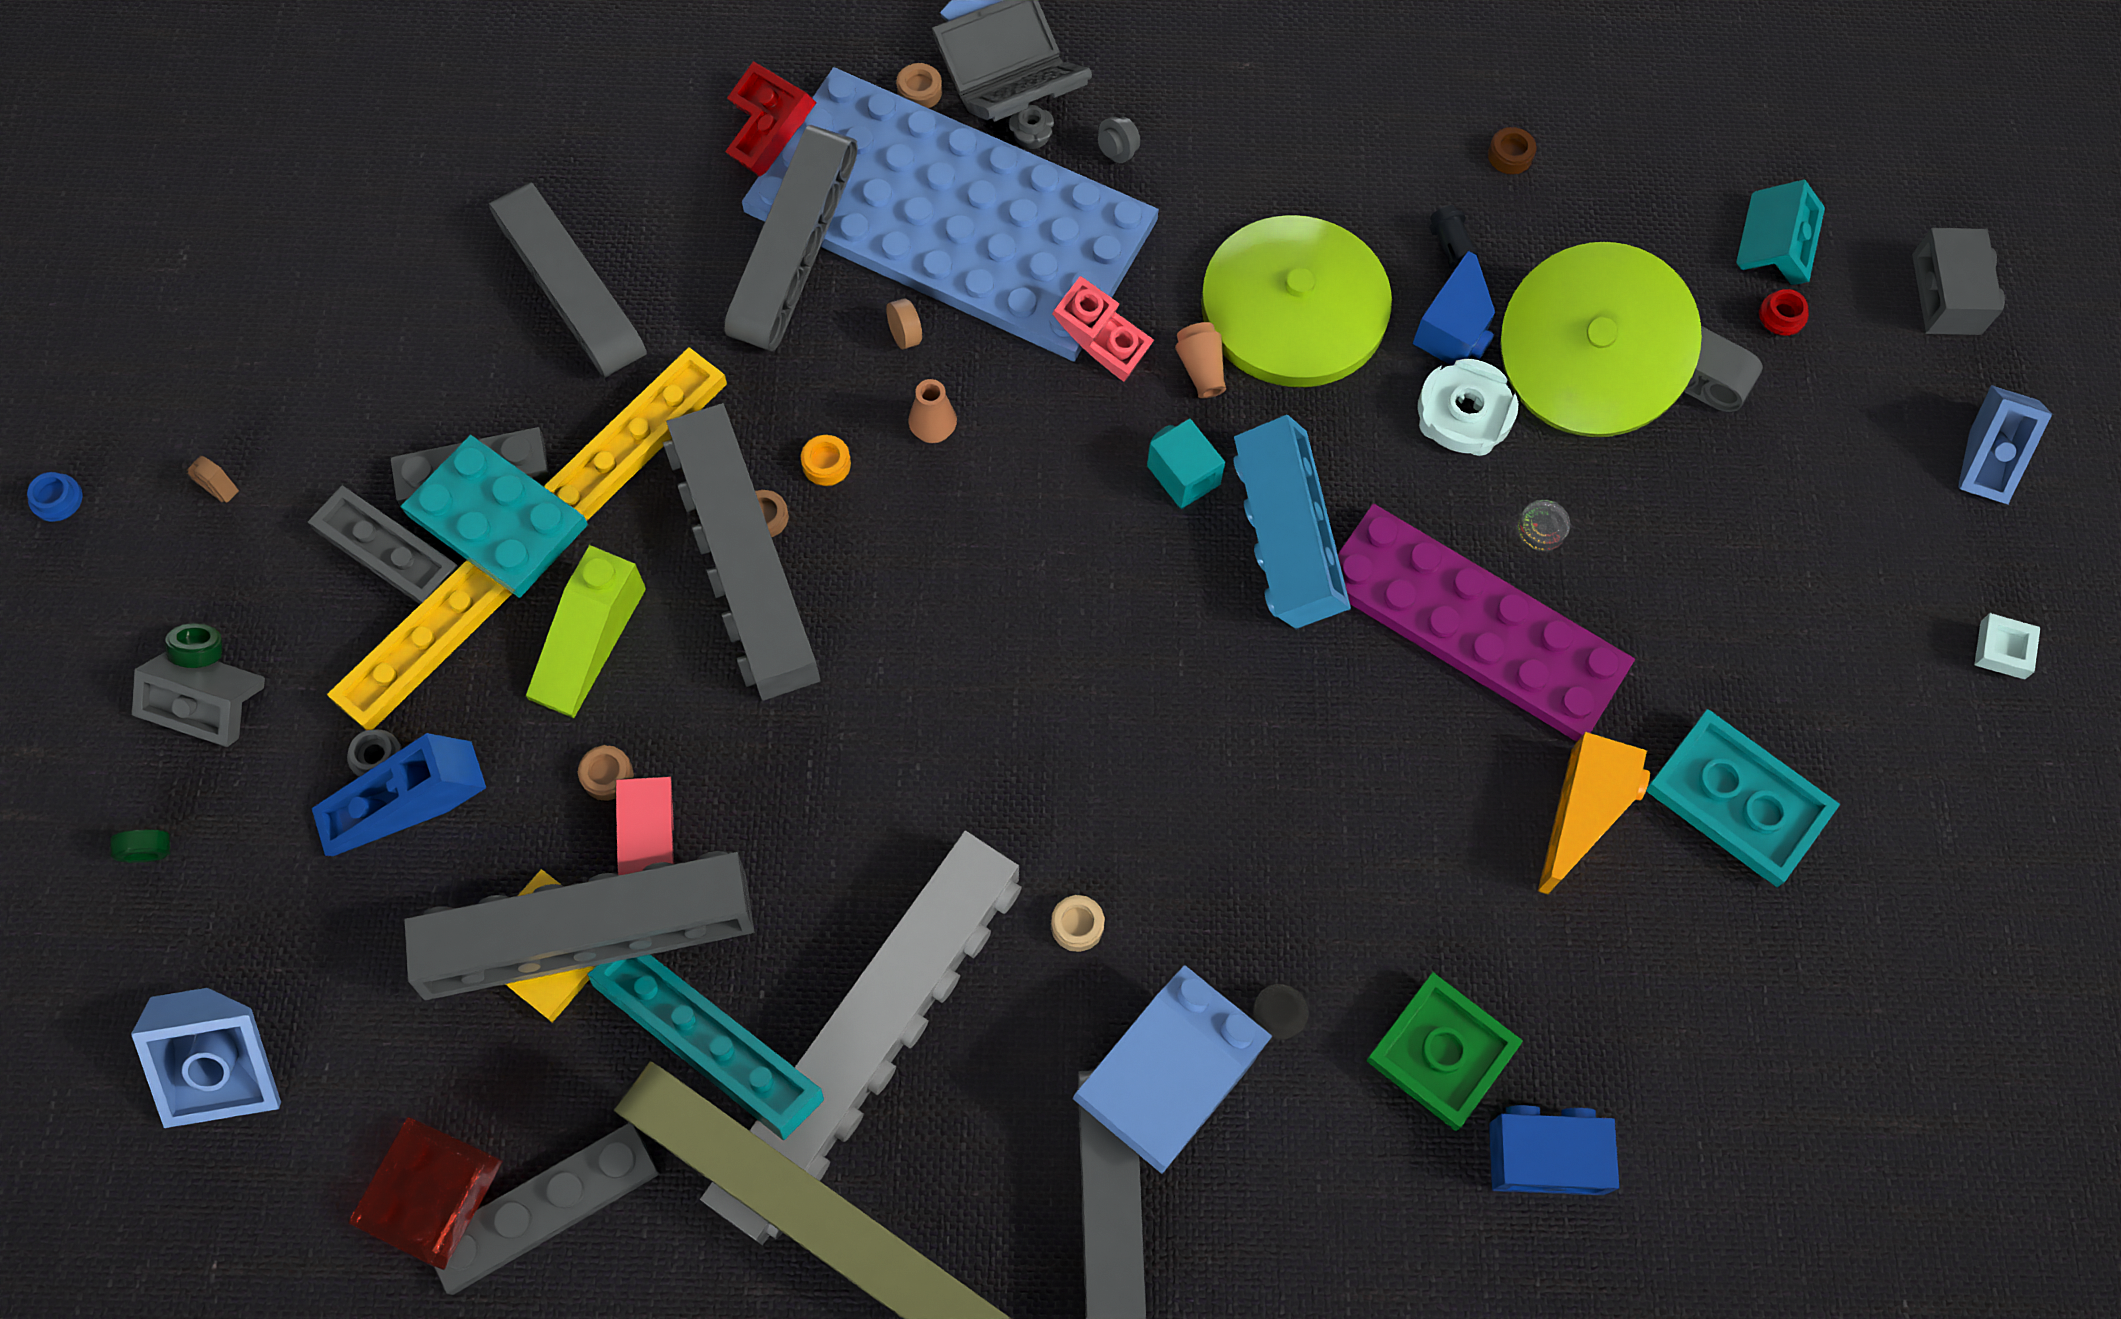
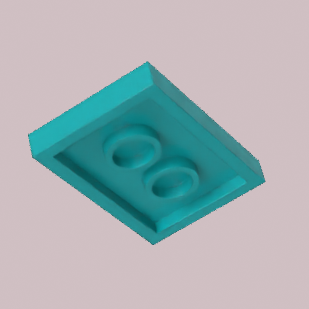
[401,435,588,598]
[1646,709,1840,888]

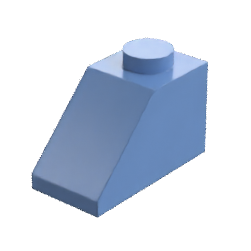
[1958,385,2052,504]

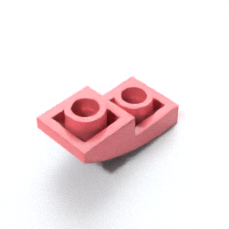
[1052,276,1154,382]
[616,776,674,875]

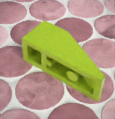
[526,545,646,719]

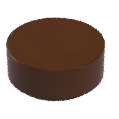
[1488,127,1537,174]

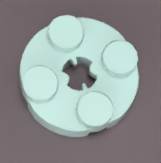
[1418,359,1518,456]

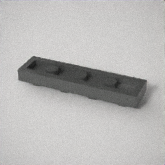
[423,1123,660,1295]

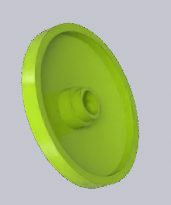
[1201,215,1392,387]
[1500,242,1702,437]

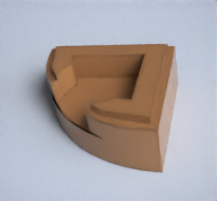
[187,456,239,503]

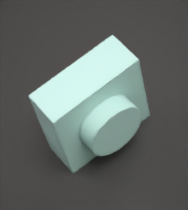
[1974,613,2040,679]

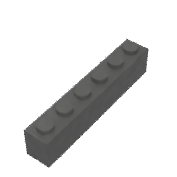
[663,403,821,701]
[405,851,755,1000]

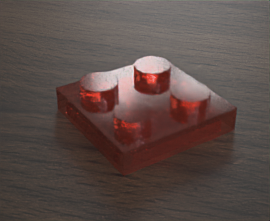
[348,1117,503,1270]

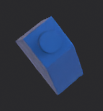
[1413,251,1495,366]

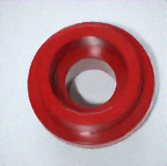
[1759,289,1809,336]

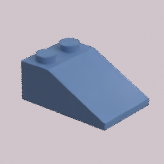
[1072,965,1272,1174]

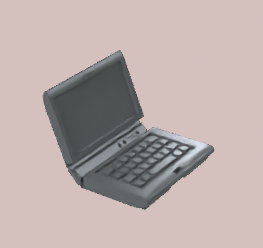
[932,0,1092,122]

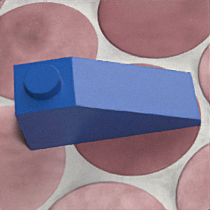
[312,733,486,856]

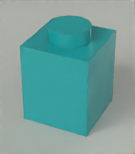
[1147,419,1225,509]

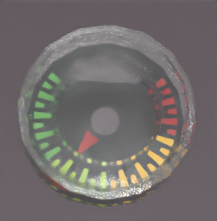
[1517,500,1571,551]

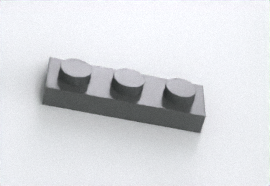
[390,427,551,510]
[308,485,459,605]

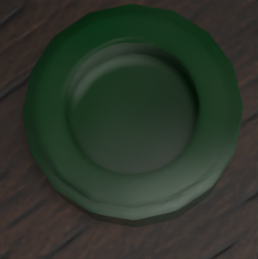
[165,623,222,668]
[110,830,170,863]

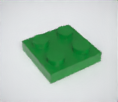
[1366,972,1523,1131]

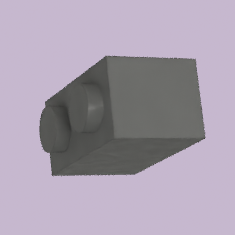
[1912,228,2005,335]

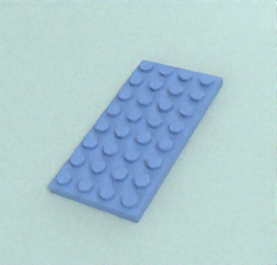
[742,67,1159,362]

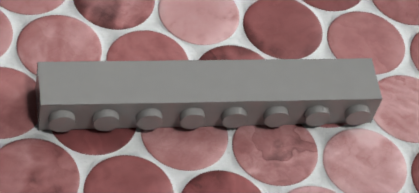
[700,831,1022,1246]

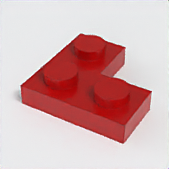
[725,61,817,177]

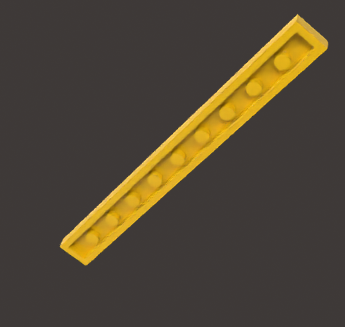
[327,347,727,731]

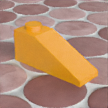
[1538,732,1650,894]

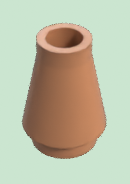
[1175,322,1226,398]
[908,379,957,443]

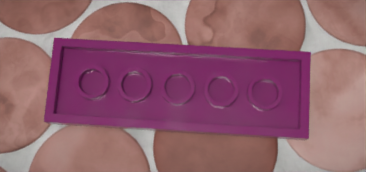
[1338,503,1635,742]

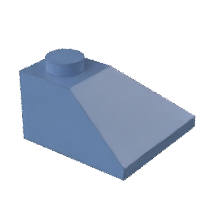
[131,988,281,1128]

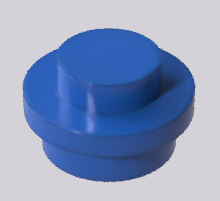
[27,472,83,522]

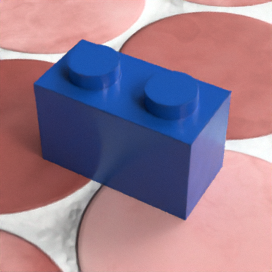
[1489,1105,1619,1196]

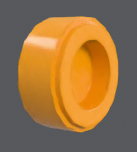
[800,435,851,486]

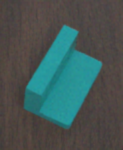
[1736,179,1825,285]

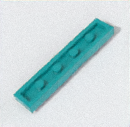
[587,954,825,1141]

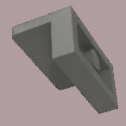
[132,652,265,747]

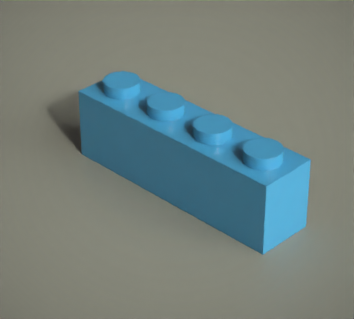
[1234,415,1351,629]

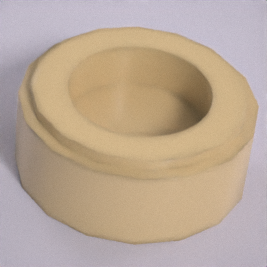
[1051,895,1105,952]

